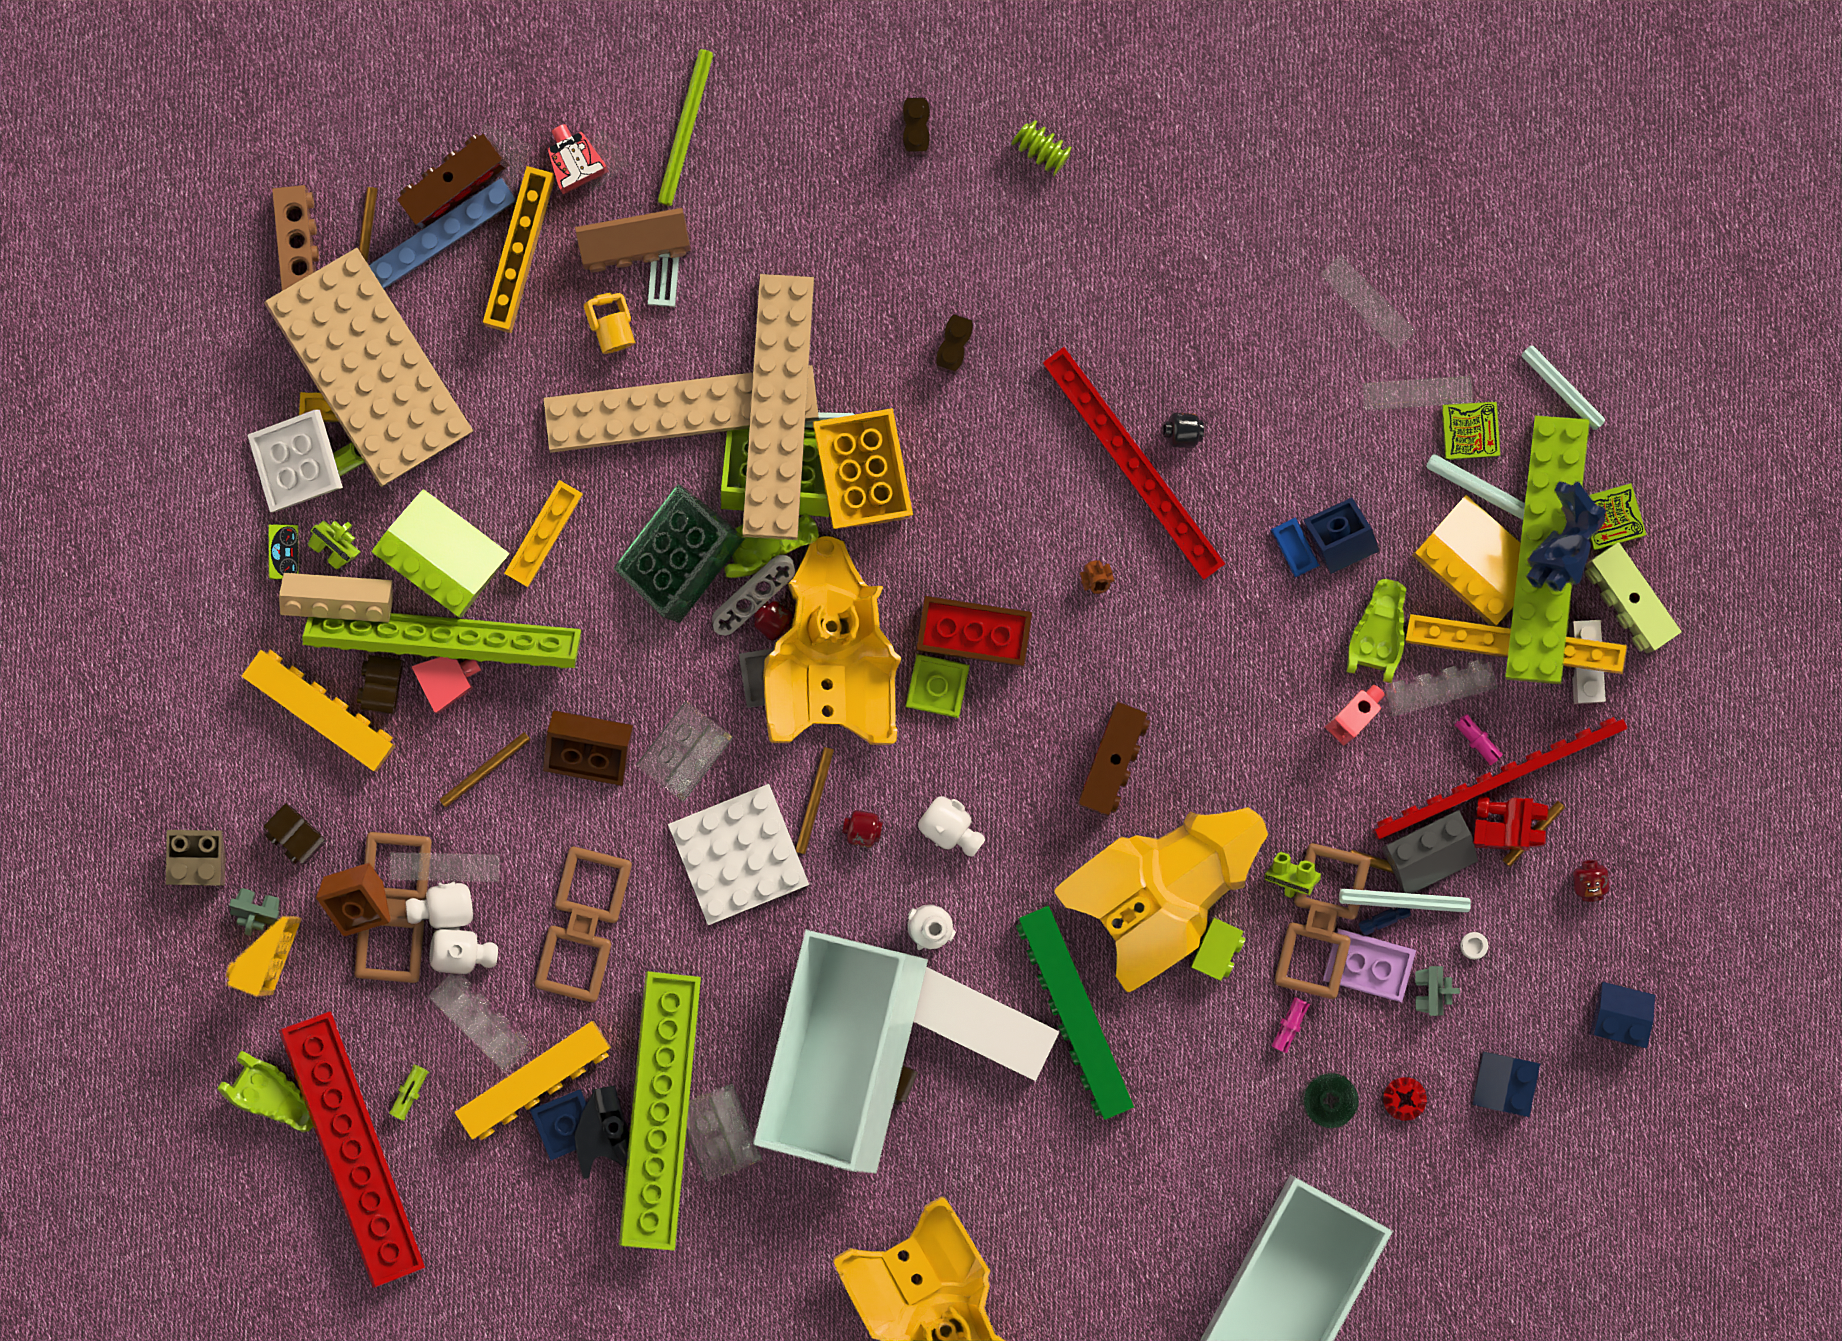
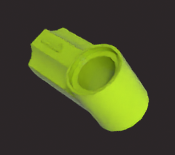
[333,442,365,477]

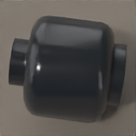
[1163,412,1204,448]

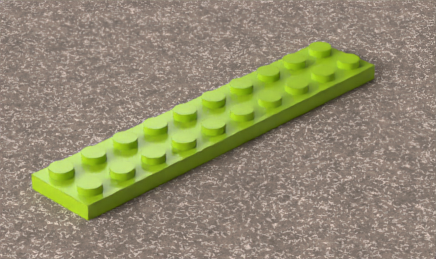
[1506,415,1590,684]
[303,613,581,669]
[619,971,701,1251]

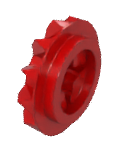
[1383,1077,1427,1121]

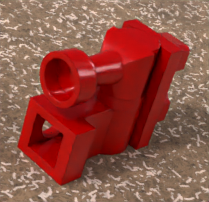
[1474,796,1549,851]

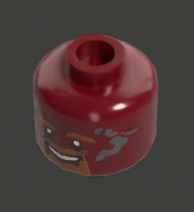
[753,600,794,641]
[842,810,883,848]
[1573,860,1610,902]

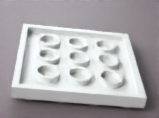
[668,784,809,925]

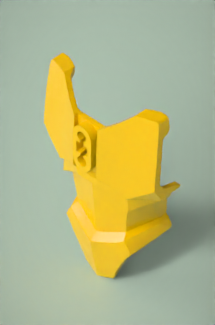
[763,536,901,745]
[1054,807,1268,992]
[833,1197,1004,1341]

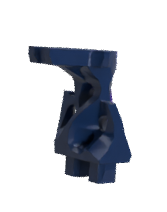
[1526,481,1607,592]

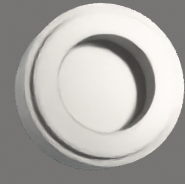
[1460,932,1488,959]

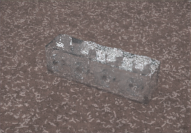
[1383,659,1498,718]
[428,973,531,1074]

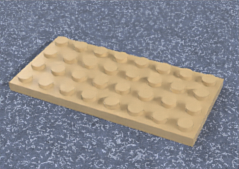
[264,248,473,487]

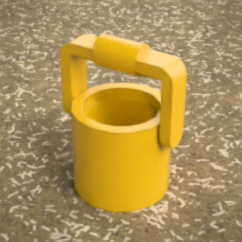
[584,293,636,354]

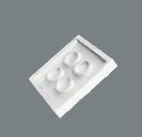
[248,410,343,512]

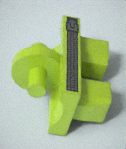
[308,521,360,569]
[1265,852,1321,898]

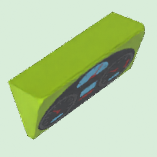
[269,525,299,580]

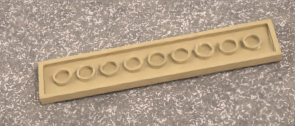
[743,274,814,540]
[544,365,819,453]

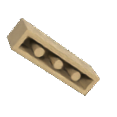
[279,573,393,622]

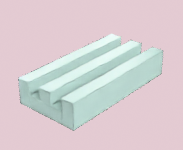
[648,253,679,307]

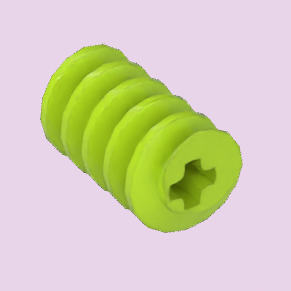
[1011,120,1072,177]

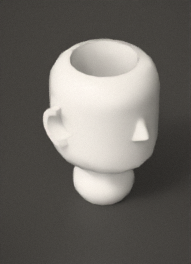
[918,796,985,857]
[405,881,473,929]
[907,904,956,950]
[430,927,498,974]

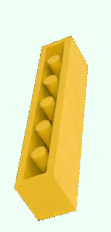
[483,166,555,333]
[242,649,395,772]
[454,1021,611,1140]

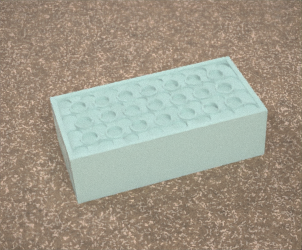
[753,930,928,1173]
[1200,1174,1393,1341]

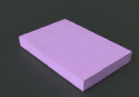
[1322,928,1416,1003]

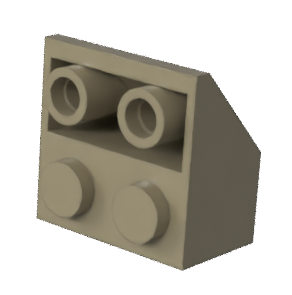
[166,830,226,886]

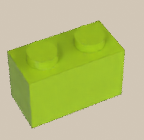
[1190,917,1246,981]

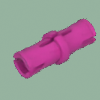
[1454,714,1503,765]
[1271,997,1310,1053]

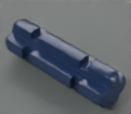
[1358,908,1411,935]

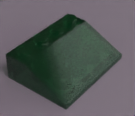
[613,484,745,623]

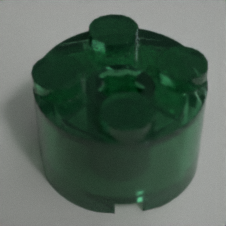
[1301,1072,1359,1128]

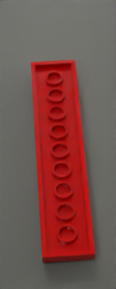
[278,1011,425,1288]

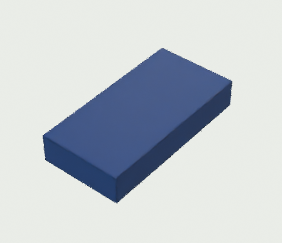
[1271,517,1320,578]

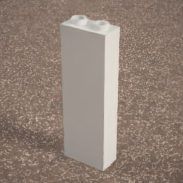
[913,967,1059,1081]

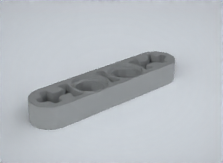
[712,555,795,636]

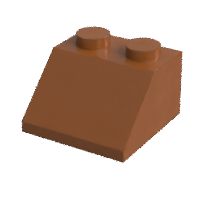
[316,863,391,937]

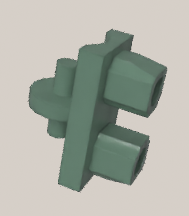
[229,888,280,936]
[1415,966,1460,1016]

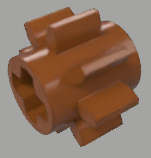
[1079,560,1115,594]

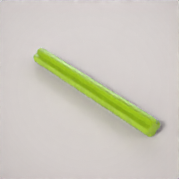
[658,49,713,206]

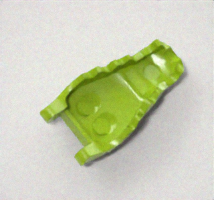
[715,513,819,578]
[1346,579,1406,683]
[217,1051,314,1133]

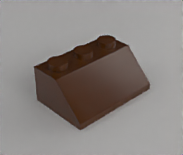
[543,710,633,786]

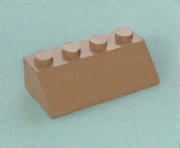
[575,208,691,272]

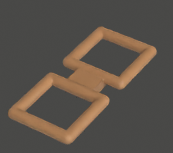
[354,832,432,983]
[1274,843,1371,999]
[534,846,632,1003]

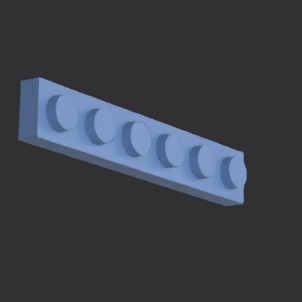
[369,178,517,289]

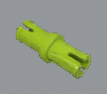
[389,1064,429,1121]

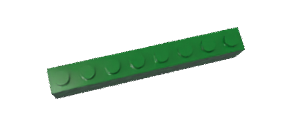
[1015,905,1134,1120]

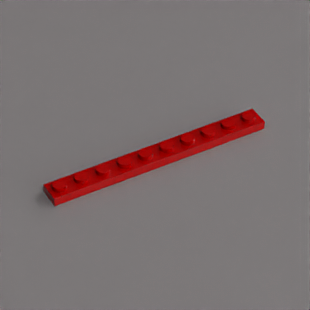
[1042,347,1225,581]
[1372,717,1628,840]

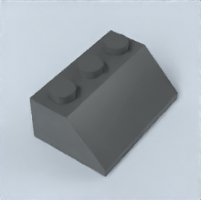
[1381,810,1478,894]

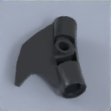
[574,1085,630,1179]

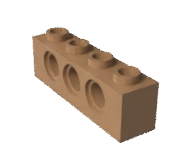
[272,185,319,291]

